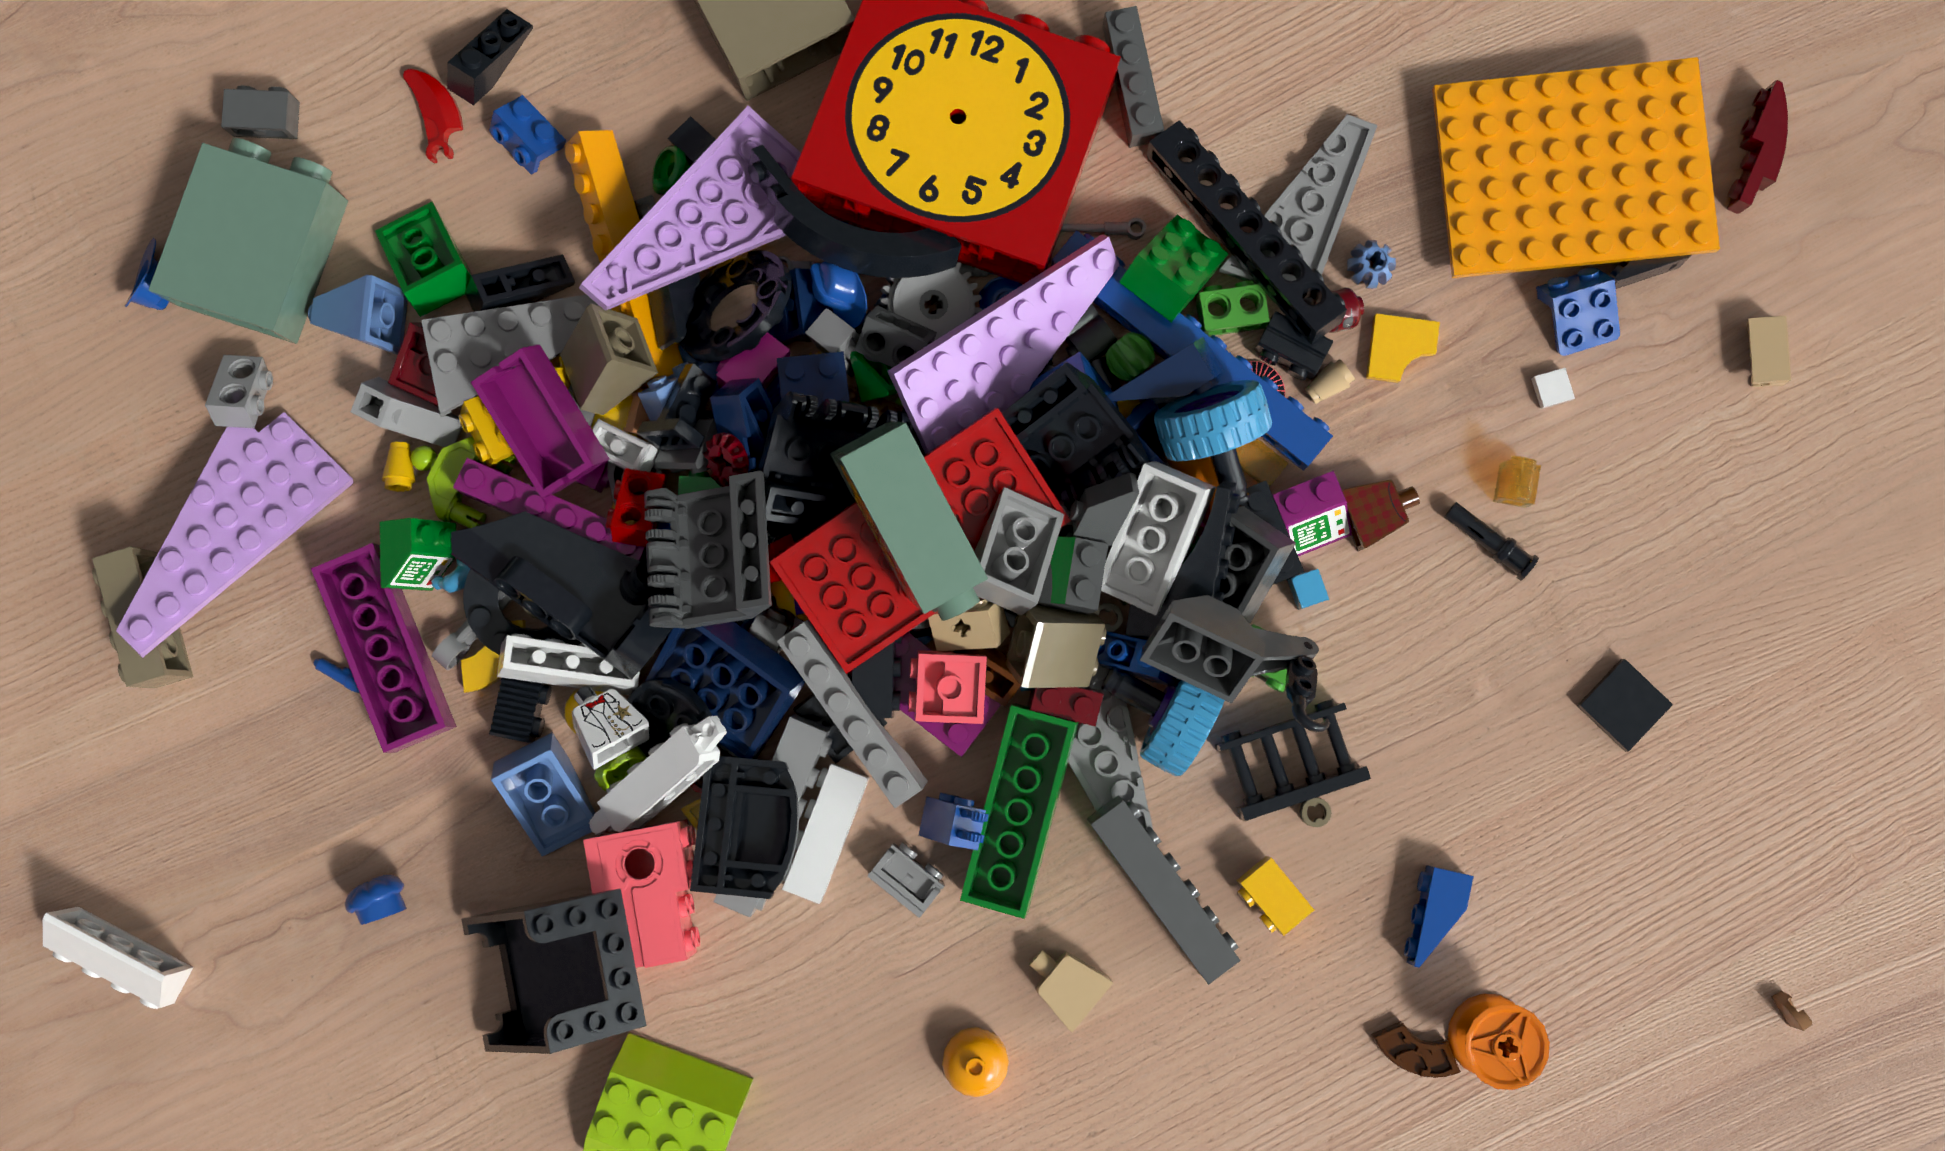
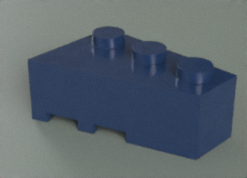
[710,378,773,473]

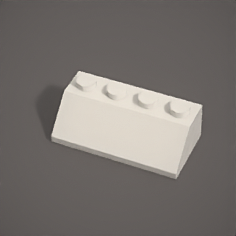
[43,907,194,1009]

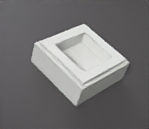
[1531,368,1575,409]

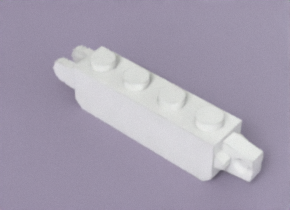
[589,716,727,835]

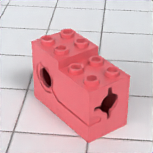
[583,819,700,968]

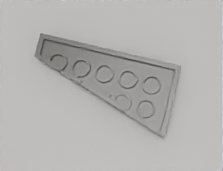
[1219,114,1377,305]
[421,295,612,417]
[1029,665,1153,829]

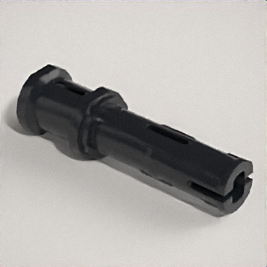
[1444,502,1539,581]

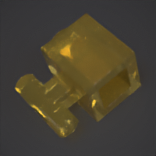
[1493,456,1541,508]

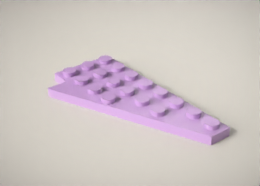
[579,106,801,311]
[888,235,1119,454]
[116,412,354,658]

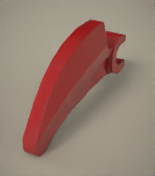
[403,69,464,164]

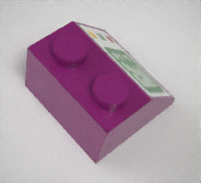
[1273,471,1352,557]

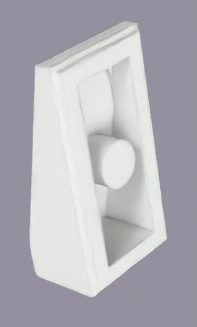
[592,419,659,472]

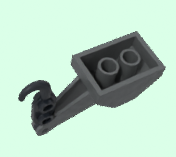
[1140,595,1330,732]

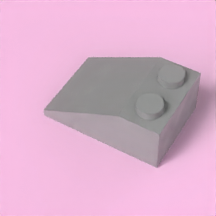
[973,487,1065,615]

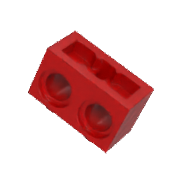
[606,468,666,547]

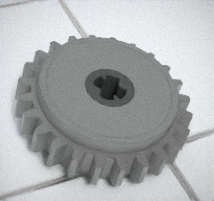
[878,263,982,355]

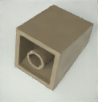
[560,303,658,415]
[1005,605,1106,688]

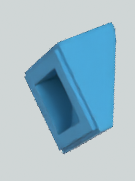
[1287,569,1329,610]

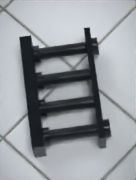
[1215,699,1371,821]

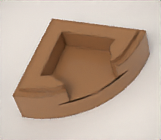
[1771,991,1813,1031]

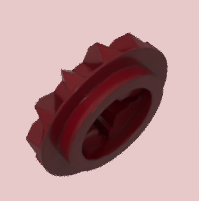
[703,432,749,486]

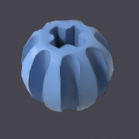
[1347,240,1396,289]

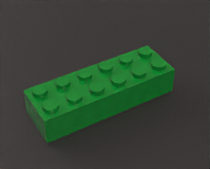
[960,703,1078,919]

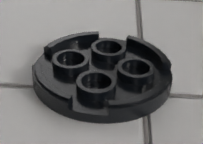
[627,677,712,758]

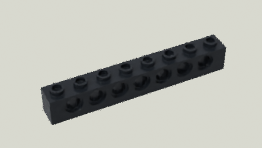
[1147,120,1347,345]

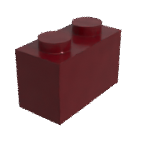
[1027,687,1104,726]

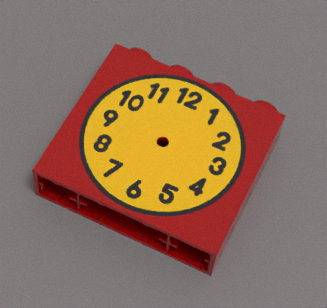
[791,0,1121,284]

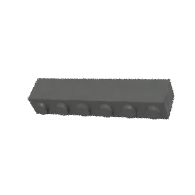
[1087,795,1241,985]

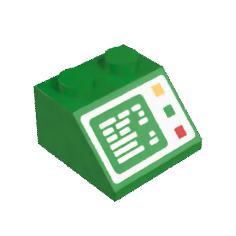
[379,518,456,591]

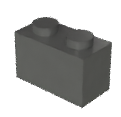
[221,85,300,139]

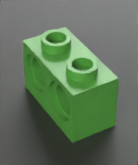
[1196,281,1270,337]

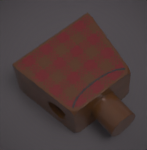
[1342,480,1420,552]

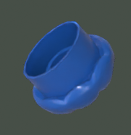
[345,875,407,925]

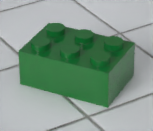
[1119,214,1229,323]

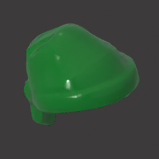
[652,145,691,196]

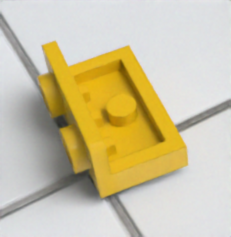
[459,396,515,468]

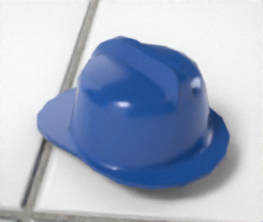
[125,238,169,310]
[810,261,867,328]

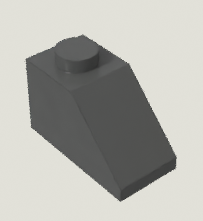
[1069,473,1139,546]

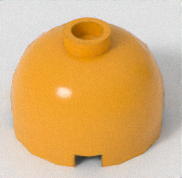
[942,1027,1009,1097]

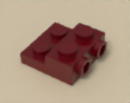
[388,322,438,405]

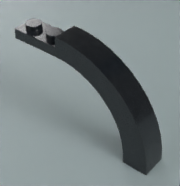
[748,145,962,278]

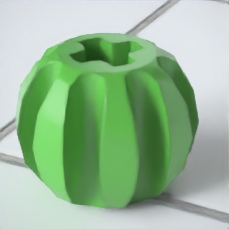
[1106,332,1155,381]

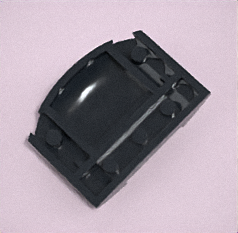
[690,756,799,899]

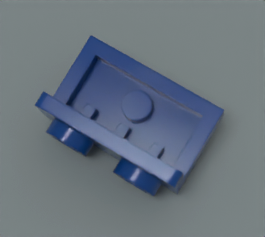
[489,95,566,175]

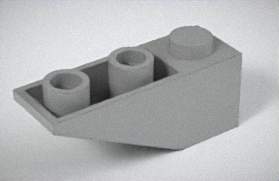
[350,377,462,447]

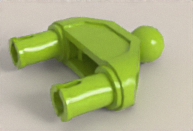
[411,437,516,528]

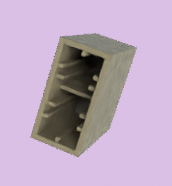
[693,0,855,101]

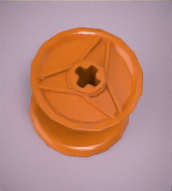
[1447,993,1550,1090]

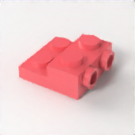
[908,650,987,724]

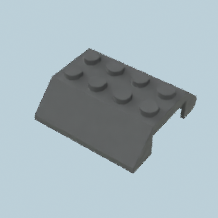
[644,471,772,629]

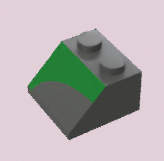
[1037,537,1108,615]

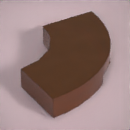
[1370,1021,1461,1078]

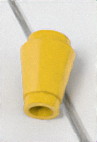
[382,442,415,492]

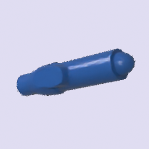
[313,658,360,693]

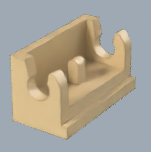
[1747,315,1791,387]

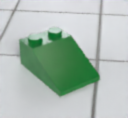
[375,201,472,317]

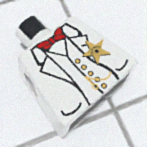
[572,686,649,770]

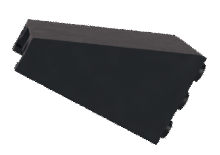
[461,888,647,1054]

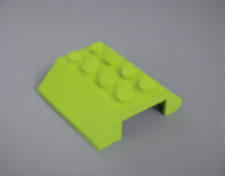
[583,1032,754,1151]

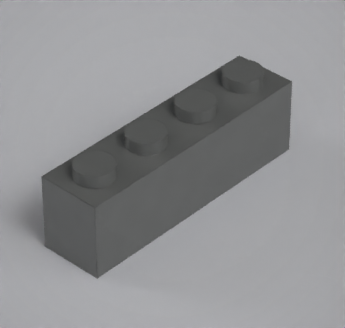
[1103,6,1164,148]

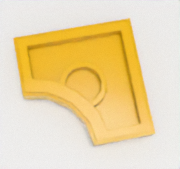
[1366,313,1440,383]

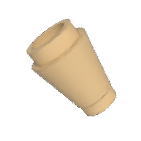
[1304,359,1355,404]

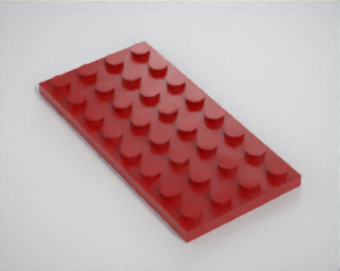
[769,407,1071,674]

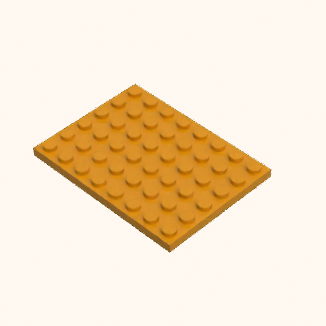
[1432,57,1720,278]

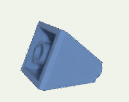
[308,275,408,355]

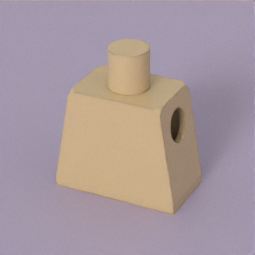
[1029,950,1113,1033]

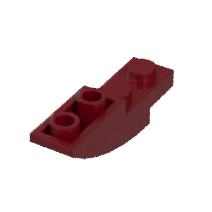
[1727,80,1788,214]

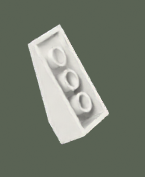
[1101,461,1216,615]

